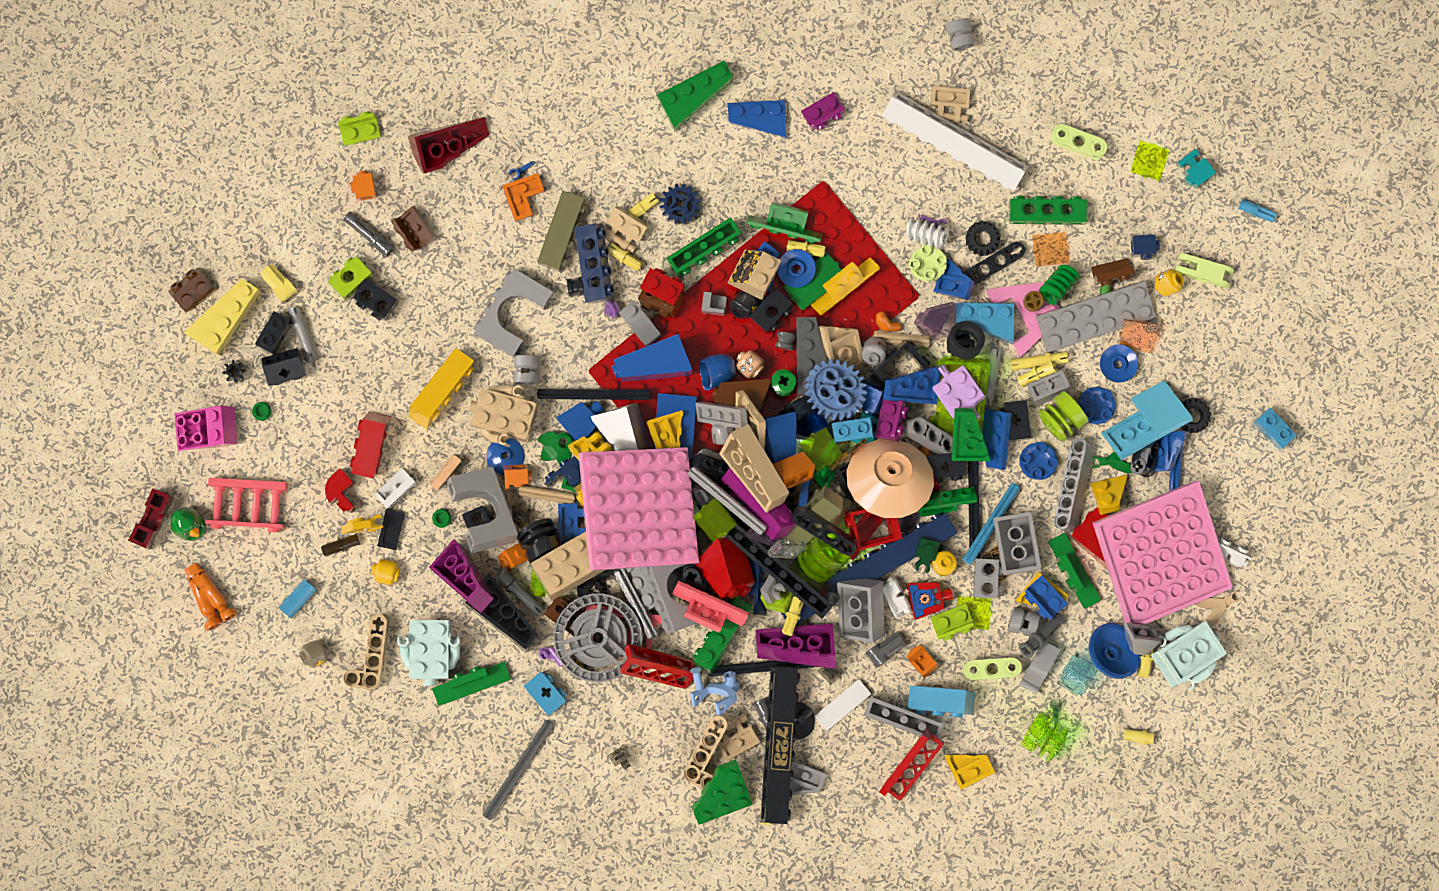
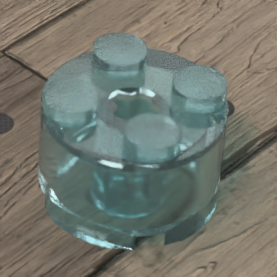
[1056,650,1098,696]

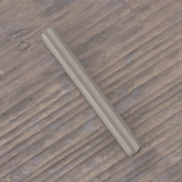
[688,466,767,535]

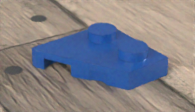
[933,258,975,300]
[1154,431,1187,472]

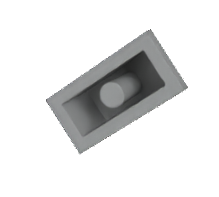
[618,301,661,346]
[1124,623,1161,655]

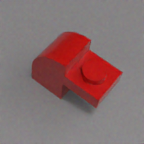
[325,468,355,513]

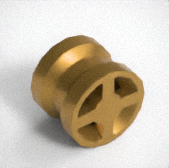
[1023,291,1043,312]

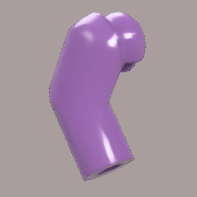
[538,647,562,667]

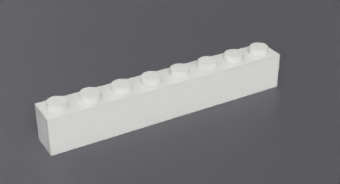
[882,91,1028,190]

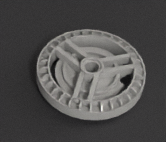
[553,594,642,682]

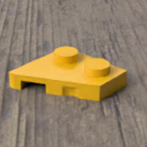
[647,410,683,449]
[944,755,995,790]

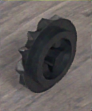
[577,580,608,605]

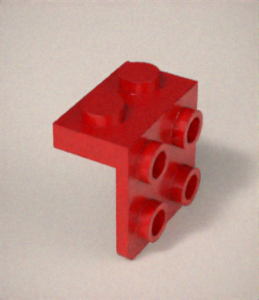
[640,268,685,306]

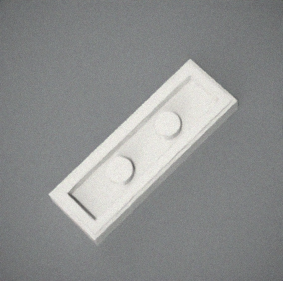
[814,679,871,731]

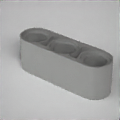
[903,417,953,455]

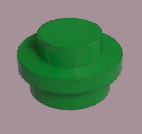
[252,402,271,421]
[432,509,452,528]

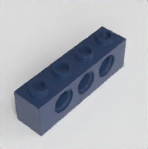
[574,223,614,304]

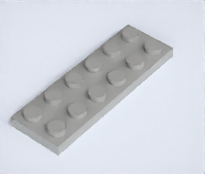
[1036,280,1156,353]

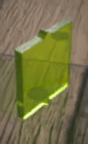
[1130,140,1169,181]
[799,427,843,472]
[692,498,737,542]
[957,596,992,630]

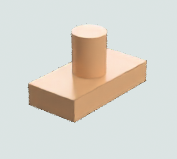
[429,455,461,490]

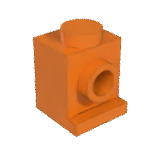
[504,464,532,489]

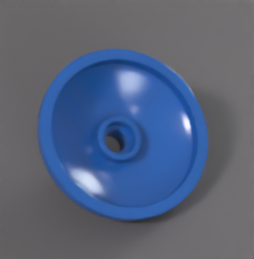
[1088,623,1141,679]

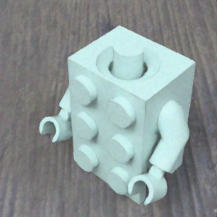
[397,620,460,686]
[1151,621,1227,690]

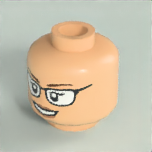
[736,350,765,379]

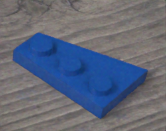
[978,407,1012,470]

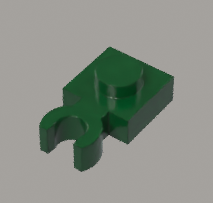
[914,537,940,573]

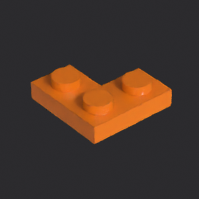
[502,173,545,222]

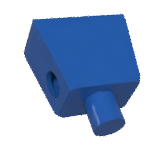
[556,401,603,441]

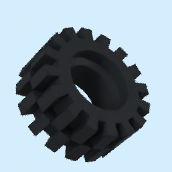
[965,220,1001,256]
[1181,398,1211,434]

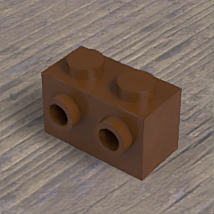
[638,291,685,319]
[544,595,585,636]

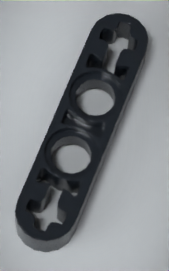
[964,242,1025,286]
[793,506,857,555]

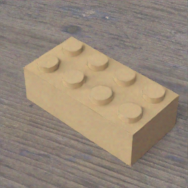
[531,532,605,601]

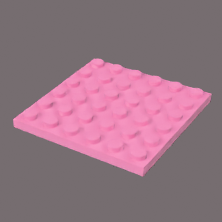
[579,448,699,571]
[1093,480,1233,625]

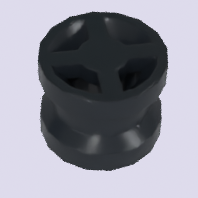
[567,277,584,297]

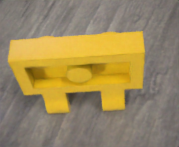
[568,432,612,460]
[341,515,383,534]

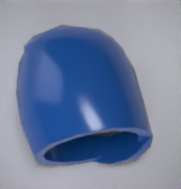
[699,354,736,390]

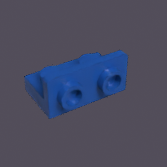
[1024,575,1068,620]

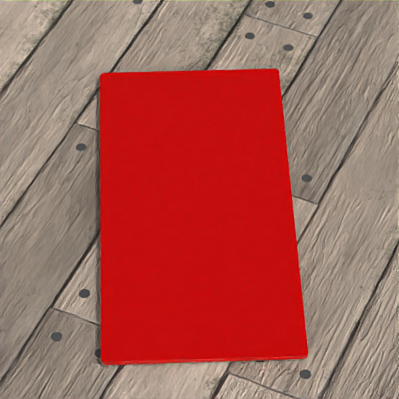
[589,181,919,457]

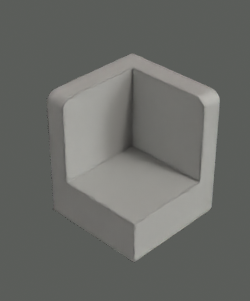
[701,292,727,316]

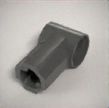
[865,632,906,668]

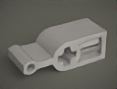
[1019,642,1060,694]

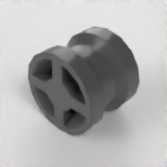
[775,332,796,351]

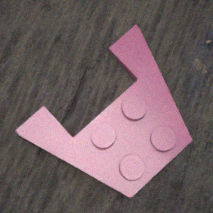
[986,282,1059,357]

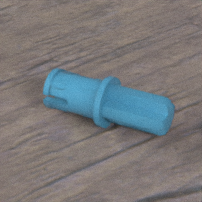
[1238,198,1277,223]

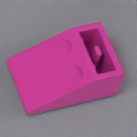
[174,405,238,451]

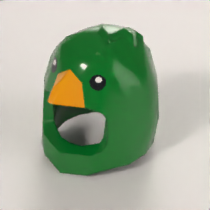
[170,507,206,541]

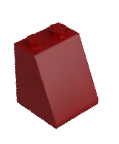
[1071,507,1108,571]
[695,537,755,599]

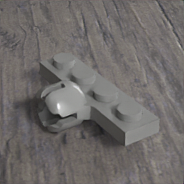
[696,401,748,445]

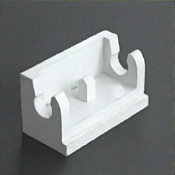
[374,468,416,509]

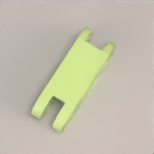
[1051,124,1107,159]
[1175,253,1234,288]
[963,658,1022,680]

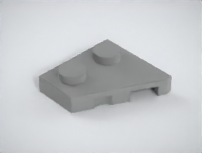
[790,761,827,795]

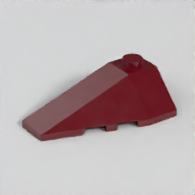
[408,117,489,174]

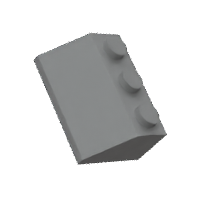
[993,512,1041,575]
[624,567,680,611]
[837,578,885,643]

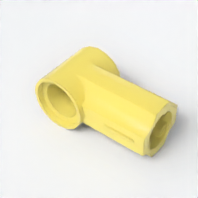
[260,263,297,303]

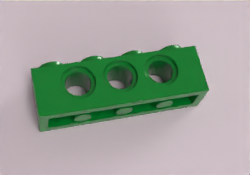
[1009,196,1087,225]

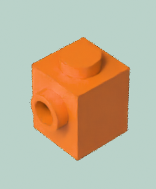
[350,171,377,201]

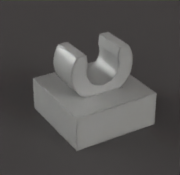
[760,576,786,604]

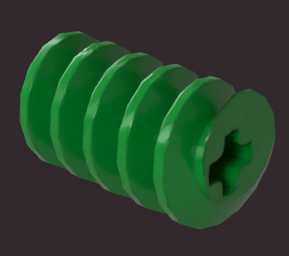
[1039,264,1080,305]
[771,369,796,397]

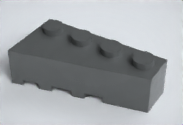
[796,317,833,396]

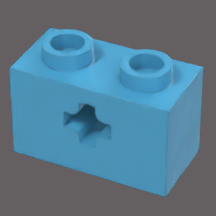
[1253,408,1297,450]
[832,417,874,443]
[523,671,567,716]

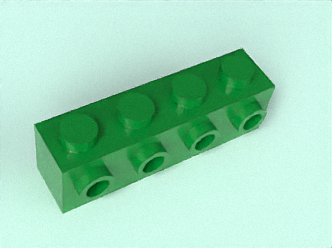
[666,217,741,277]
[693,597,752,674]

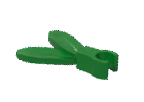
[1091,452,1132,474]

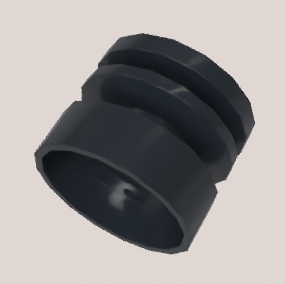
[516,518,565,567]

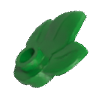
[537,431,573,464]

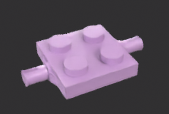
[932,364,986,419]

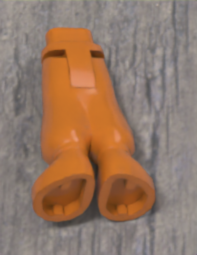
[185,562,238,631]

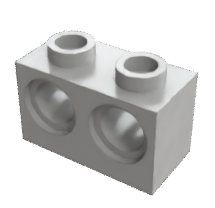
[973,559,1002,598]

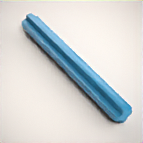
[963,483,1020,565]

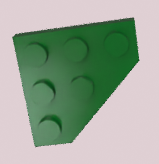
[692,759,753,825]

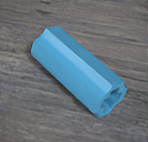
[278,579,317,618]

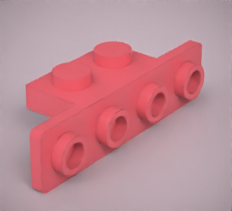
[672,581,749,632]

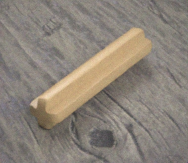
[874,331,930,348]
[518,486,575,504]

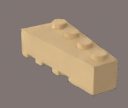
[719,424,789,512]

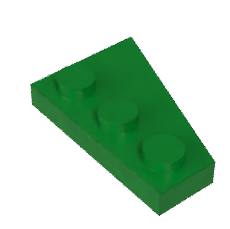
[951,408,990,461]

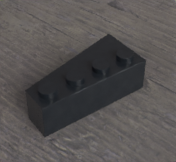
[465,573,538,652]

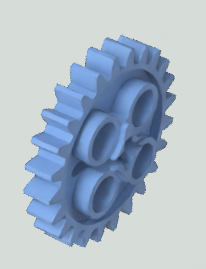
[804,359,867,421]

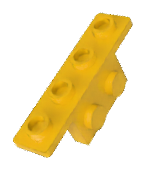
[811,258,880,315]

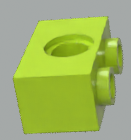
[328,256,373,300]

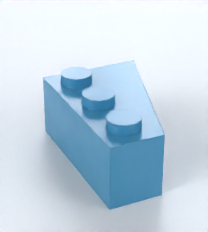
[955,303,1014,344]
[908,685,975,718]

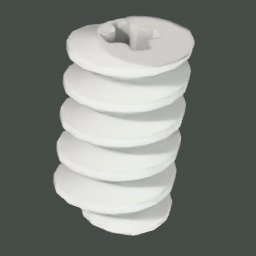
[906,217,949,249]

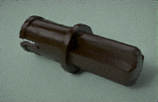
[321,533,360,556]

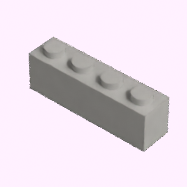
[863,697,944,743]

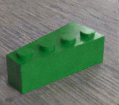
[657,60,733,132]

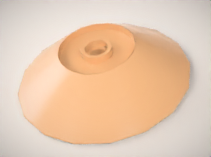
[846,439,934,518]

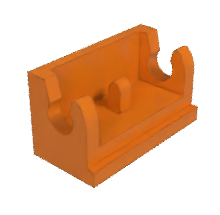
[772,452,815,489]

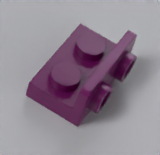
[801,92,845,131]
[875,399,908,442]

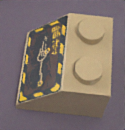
[728,250,781,300]

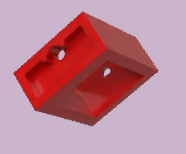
[844,507,902,551]

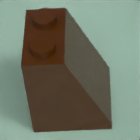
[712,379,771,413]

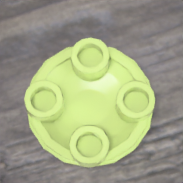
[909,244,947,282]

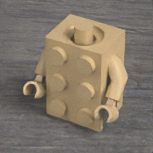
[469,385,538,447]

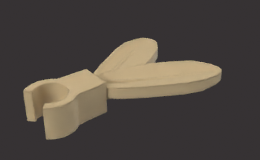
[1196,591,1241,627]

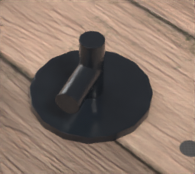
[794,702,815,740]

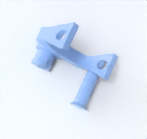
[690,667,740,716]

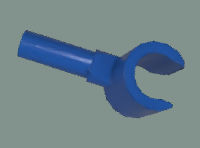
[508,161,534,181]

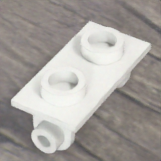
[1217,537,1251,567]
[883,577,912,619]

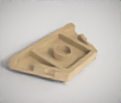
[819,326,866,391]
[735,390,766,451]

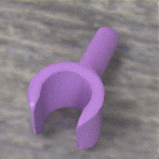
[920,215,947,231]

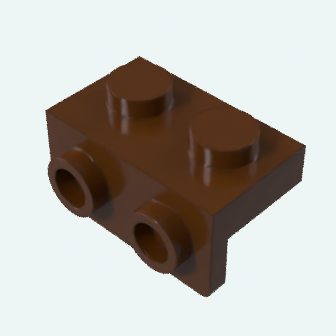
[391,206,436,252]
[1091,258,1135,287]
[168,267,215,313]

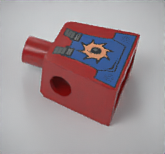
[906,582,953,620]

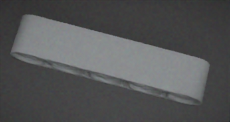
[1054,438,1094,533]

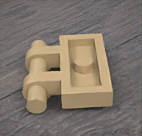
[930,86,970,123]
[604,206,649,253]
[712,714,760,761]

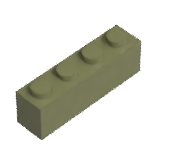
[537,190,587,272]
[776,486,844,555]

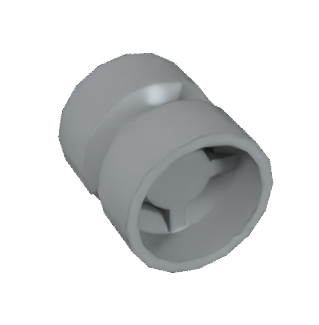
[946,18,976,51]
[514,355,539,385]
[1007,607,1040,637]

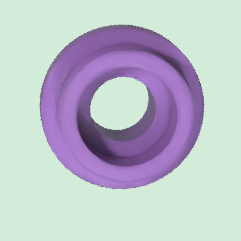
[604,300,620,319]

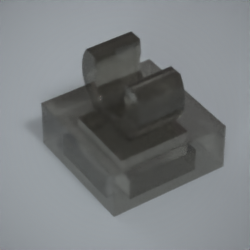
[511,503,531,529]
[817,663,844,685]
[608,745,631,770]

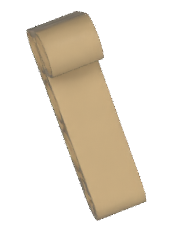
[343,614,389,690]
[683,712,730,789]

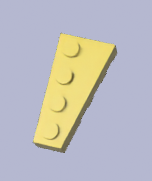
[184,279,261,355]

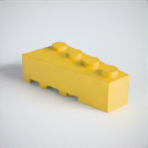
[408,348,474,430]

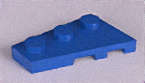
[728,100,786,138]
[883,366,942,404]

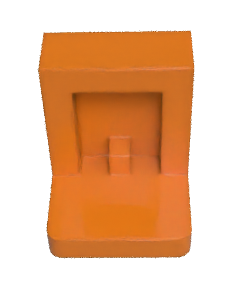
[498,543,528,572]
[906,644,939,679]

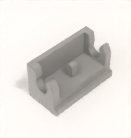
[1027,370,1070,407]

